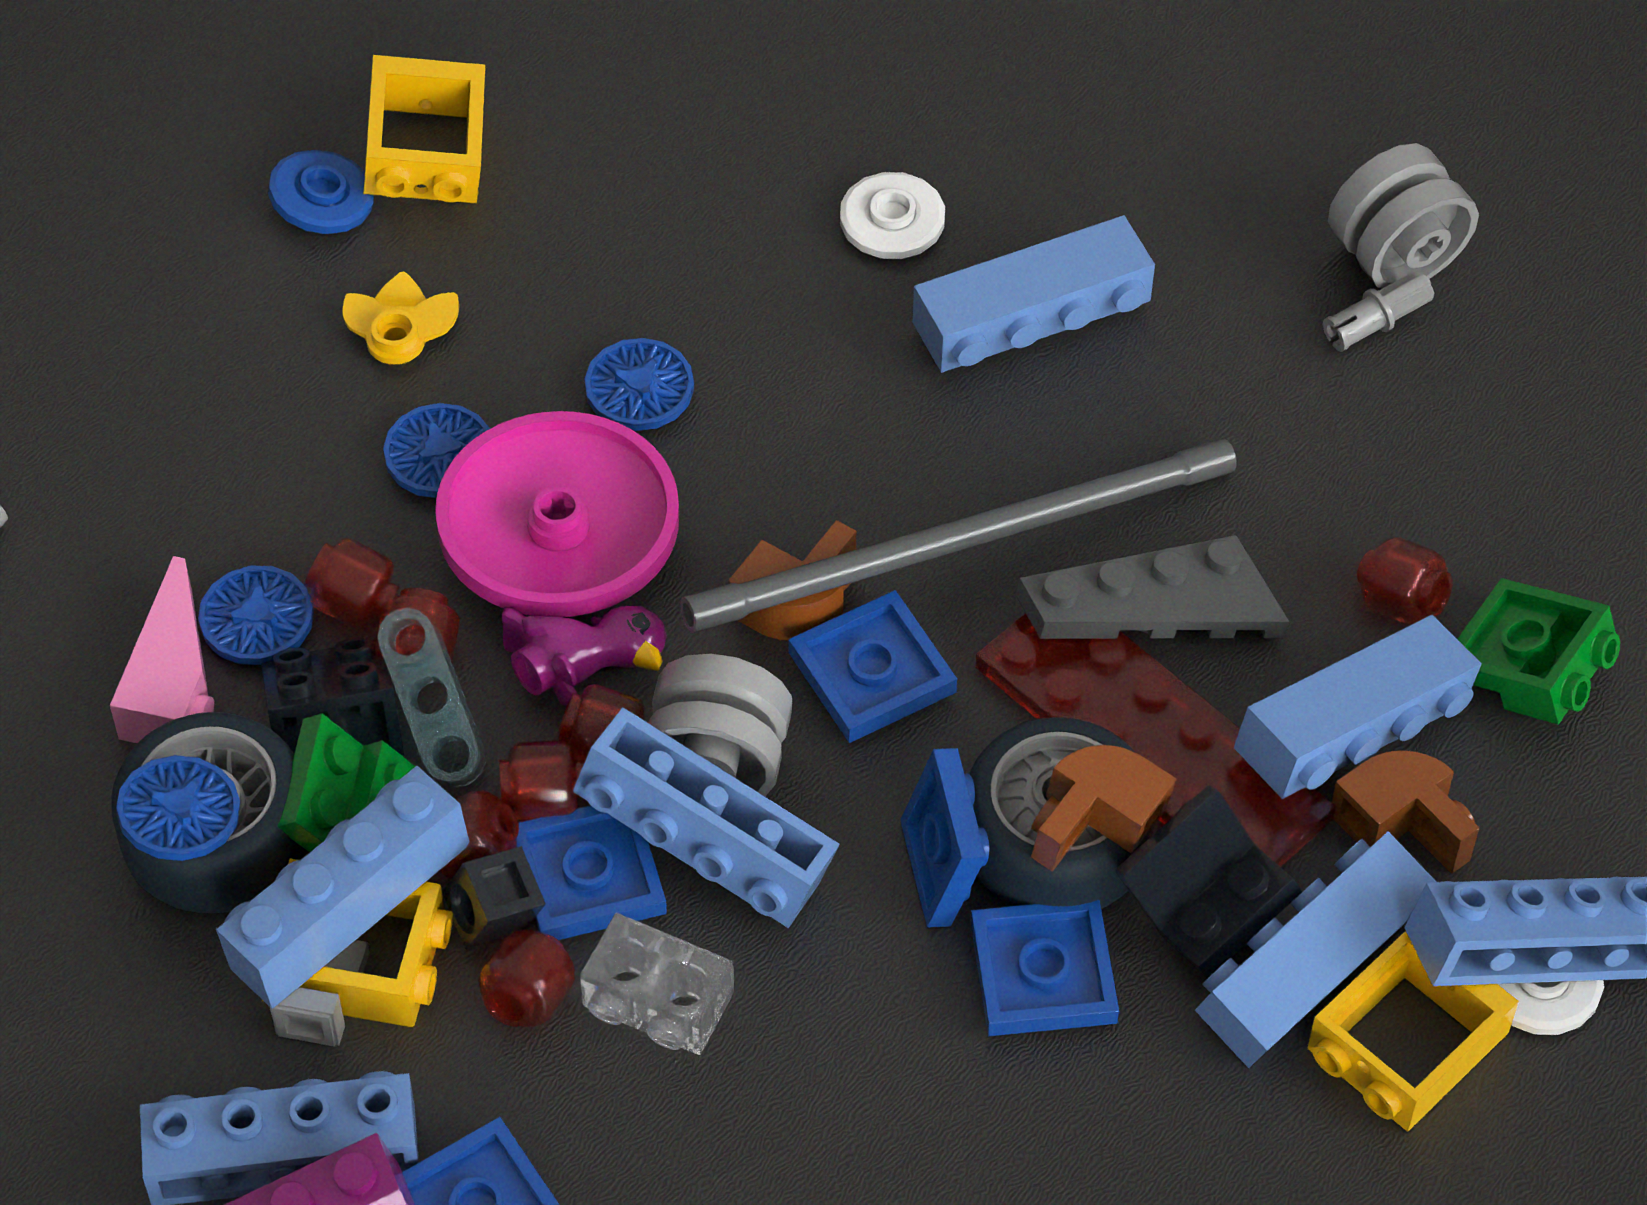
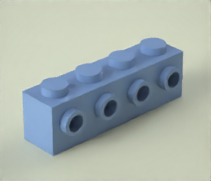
[912,215,1155,373]
[1234,615,1482,799]
[573,707,840,928]
[216,766,470,1009]
[1195,831,1436,1068]
[1404,877,1647,986]
[140,1071,419,1205]

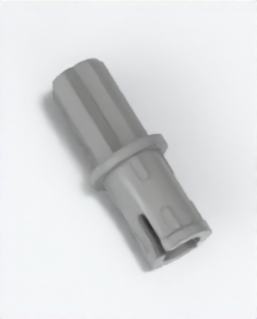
[1323,271,1435,352]

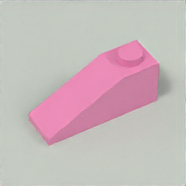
[110,556,214,743]

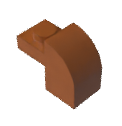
[728,520,857,641]
[1031,745,1177,872]
[1329,750,1479,874]

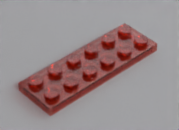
[975,613,1336,867]

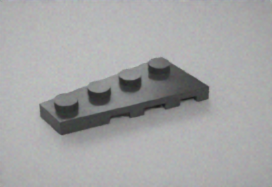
[1015,535,1290,639]

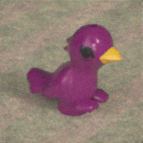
[501,606,667,708]

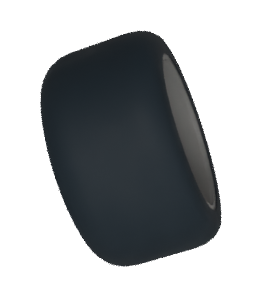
[111,712,306,913]
[969,717,1154,909]

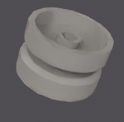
[1328,143,1479,289]
[647,653,792,796]

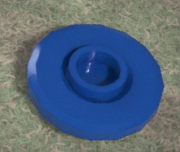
[268,150,374,234]
[584,338,694,431]
[383,403,490,498]
[198,566,314,665]
[116,755,240,861]

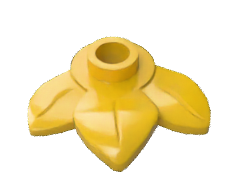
[342,271,459,364]

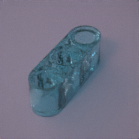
[378,608,486,787]

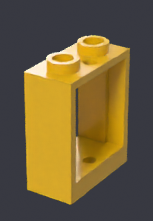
[363,55,485,203]
[262,858,453,1028]
[1307,931,1519,1132]

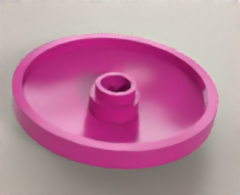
[435,411,679,617]

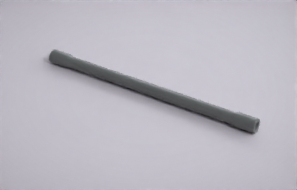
[680,439,1237,633]

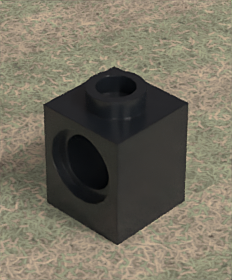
[442,846,546,950]

